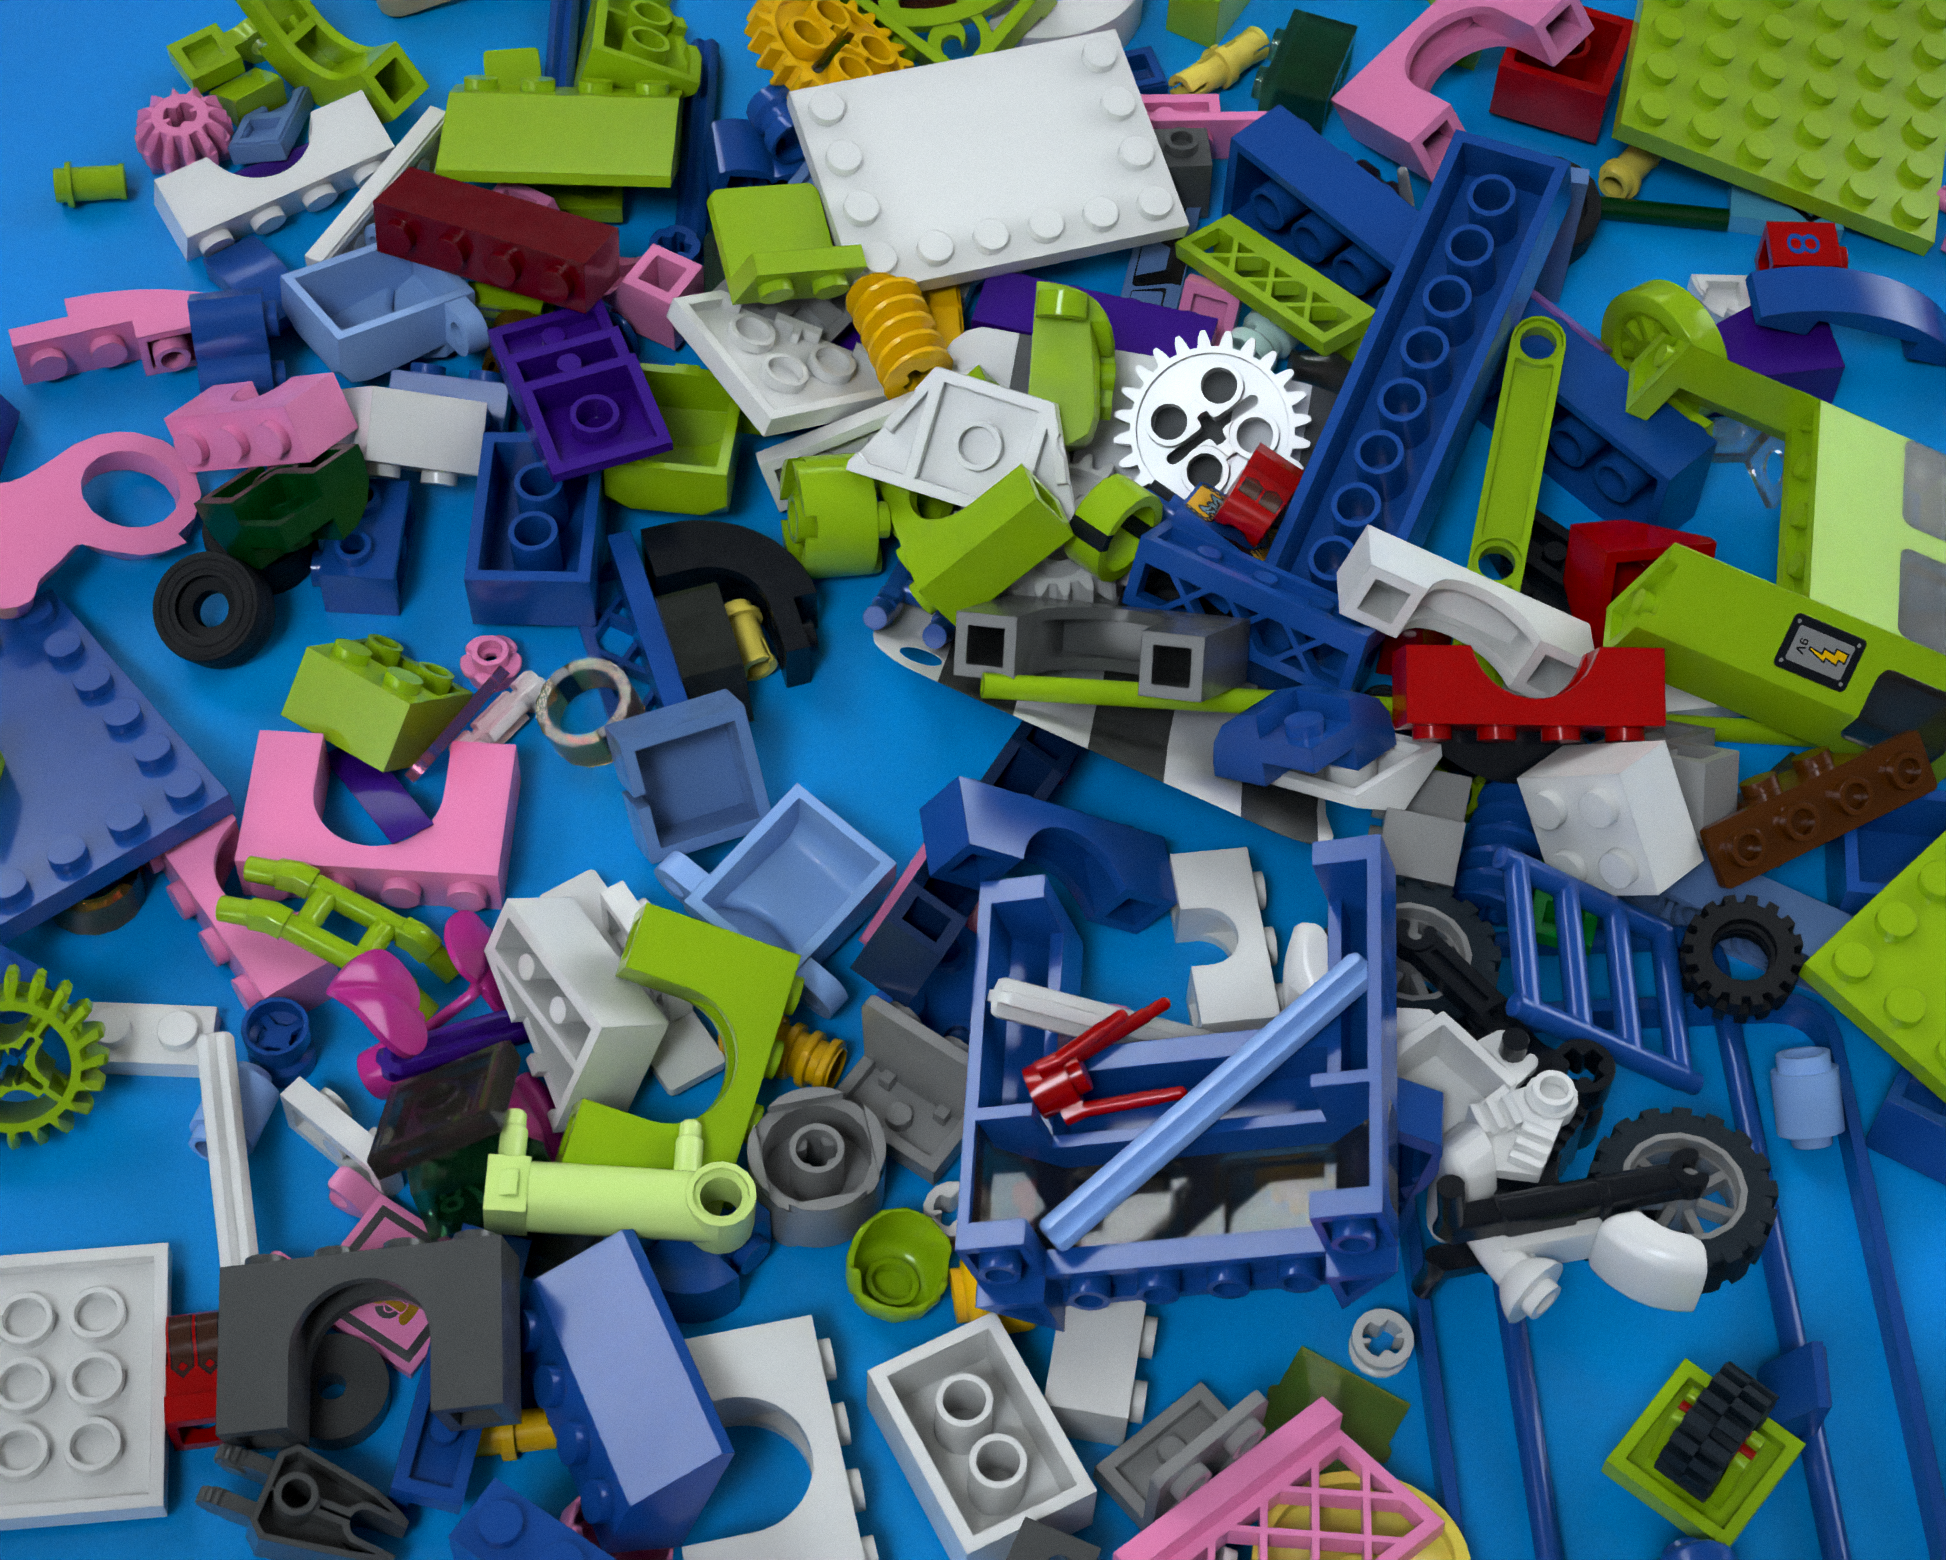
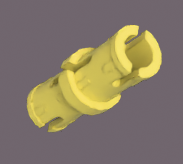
[1168,26,1271,94]

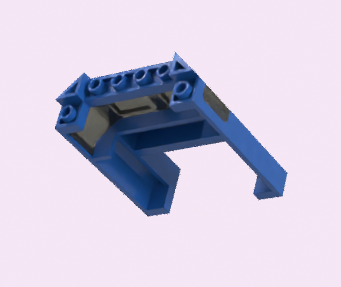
[955,834,1399,1332]

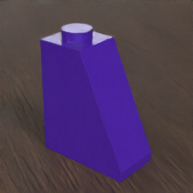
[1706,305,1845,418]

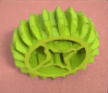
[0,964,110,1150]

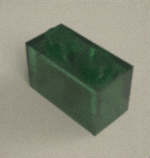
[1251,9,1358,136]

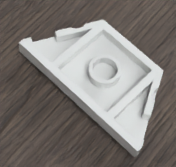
[846,366,1075,522]

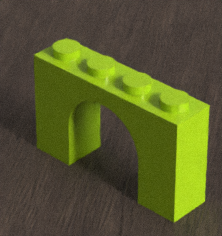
[875,365,1074,627]
[554,902,804,1216]

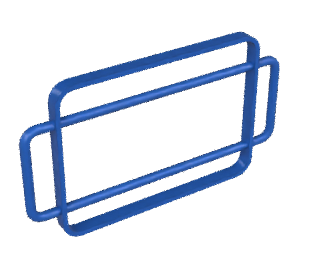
[1399,925,1946,1560]

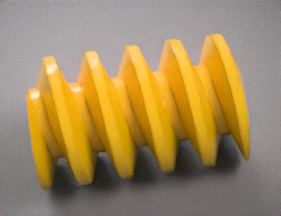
[846,272,953,400]

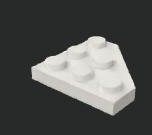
[666,290,889,437]

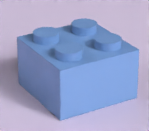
[604,689,771,864]

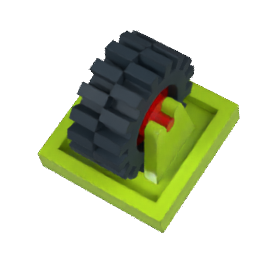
[1601,1358,1806,1548]

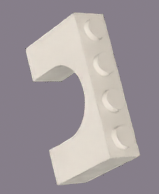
[681,1315,879,1560]

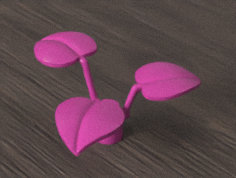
[326,910,564,1162]

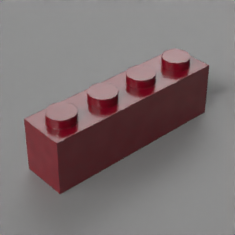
[373,166,620,314]

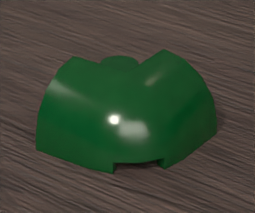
[194,444,369,570]

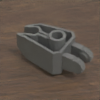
[195,1443,409,1560]

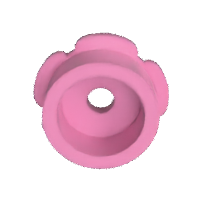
[460,635,522,693]

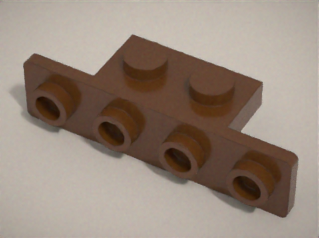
[1700,730,1937,889]

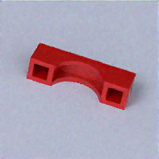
[1392,644,1666,744]

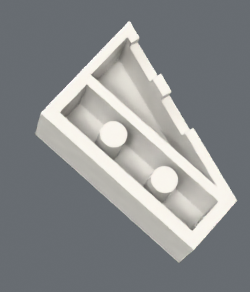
[484,897,669,1133]

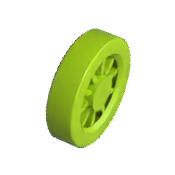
[1601,279,1728,417]

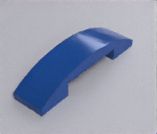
[1745,266,1946,367]

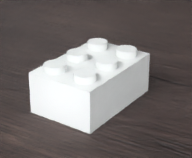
[867,1312,1097,1560]

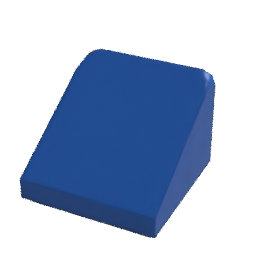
[1756,1341,1832,1437]

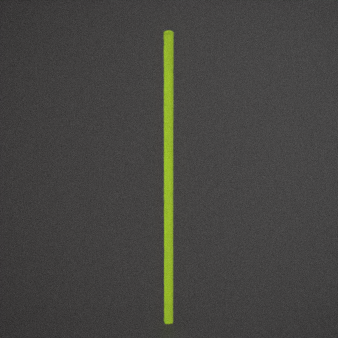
[980,672,1846,748]

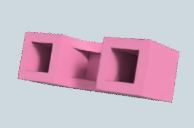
[164,372,359,473]

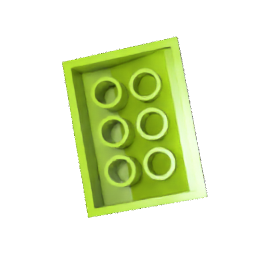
[435,75,683,188]

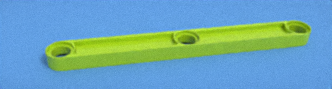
[1433,316,1566,824]

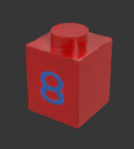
[1754,221,1848,271]

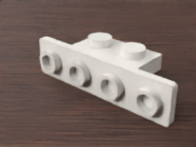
[539,869,725,1096]

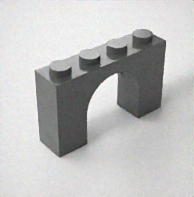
[953,594,1251,703]
[216,1229,522,1453]

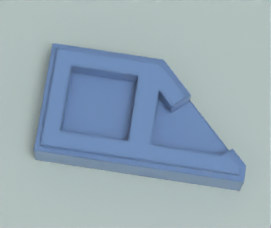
[228,86,315,165]

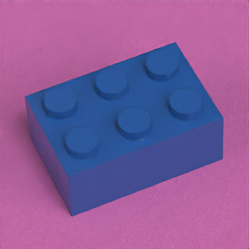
[464,432,610,626]

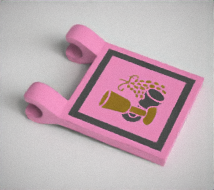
[270,1166,452,1379]

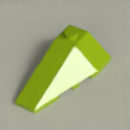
[573,0,702,98]

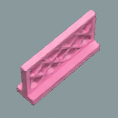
[1112,1396,1445,1560]

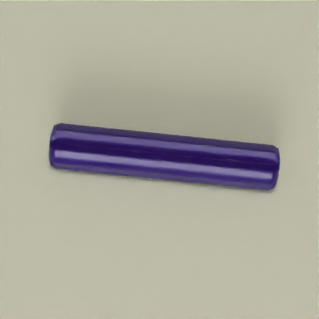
[376,1009,530,1082]

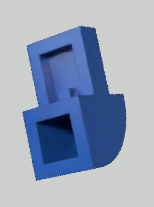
[645,1200,771,1324]

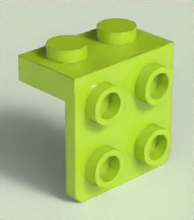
[707,183,867,305]

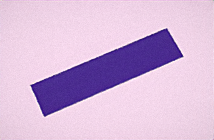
[328,748,434,844]

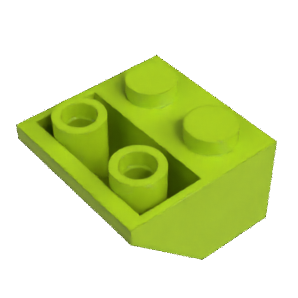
[281,634,473,773]

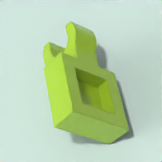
[166,18,266,94]

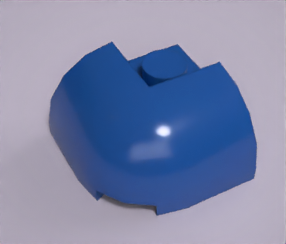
[1213,684,1397,787]

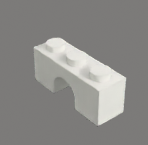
[1169,847,1284,1033]

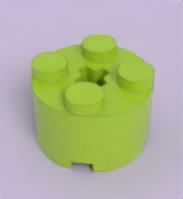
[780,453,891,579]

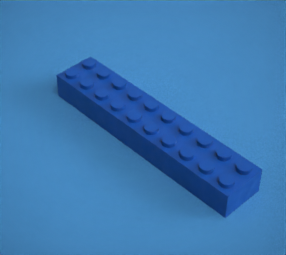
[1221,104,1718,530]
[1246,129,1572,693]

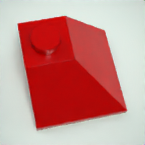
[1563,519,1717,649]

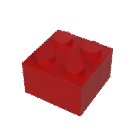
[1489,6,1634,144]

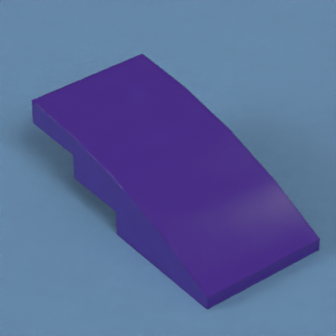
[487,299,673,483]

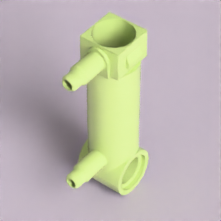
[483,1108,757,1254]

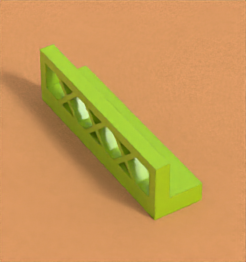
[1175,214,1376,363]

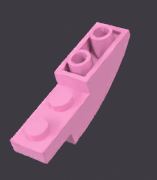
[8,289,202,385]

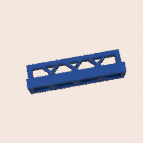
[1122,519,1386,692]
[578,530,688,722]
[387,1223,532,1516]

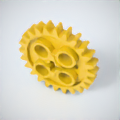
[744,0,915,99]

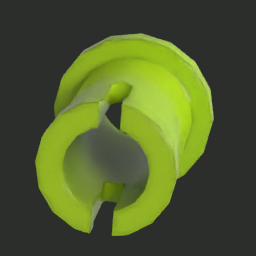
[53,161,128,208]

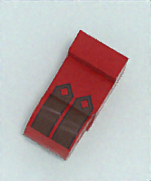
[1213,442,1304,548]
[164,1310,225,1452]

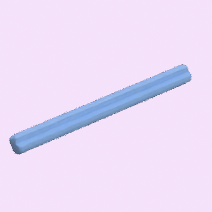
[1039,952,1367,1251]

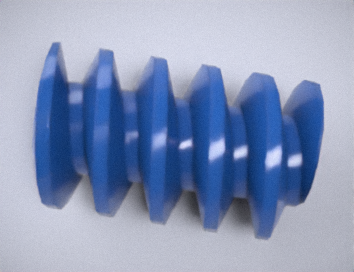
[1452,782,1543,927]

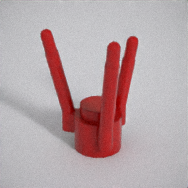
[1022,997,1187,1126]

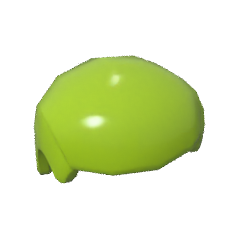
[845,1207,952,1323]

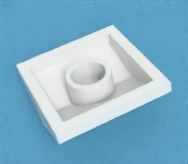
[1271,733,1442,810]

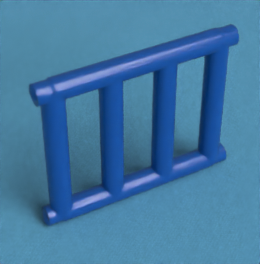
[1492,846,1704,1095]

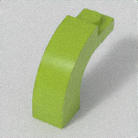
[235,0,430,124]

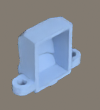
[280,223,489,383]
[654,783,897,1019]

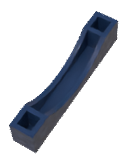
[850,720,1082,1007]

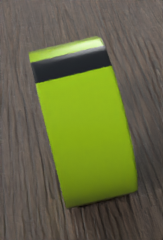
[1064,473,1163,582]

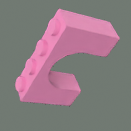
[1330,0,1594,182]
[234,730,521,912]

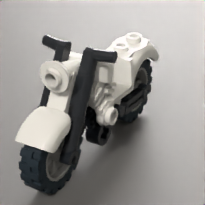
[1280,879,1778,1323]

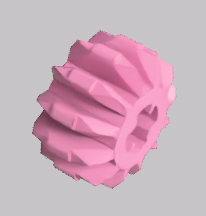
[134,87,234,174]

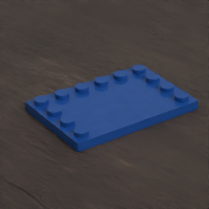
[0,588,236,945]

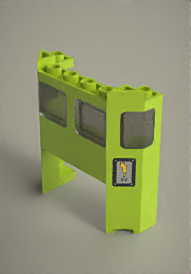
[1603,332,1946,784]

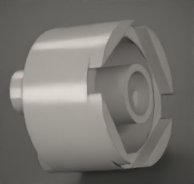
[747,1087,886,1248]

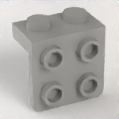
[835,995,969,1186]
[1093,1382,1269,1531]

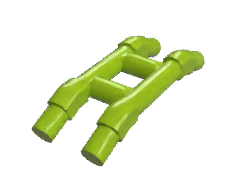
[215,856,459,1022]

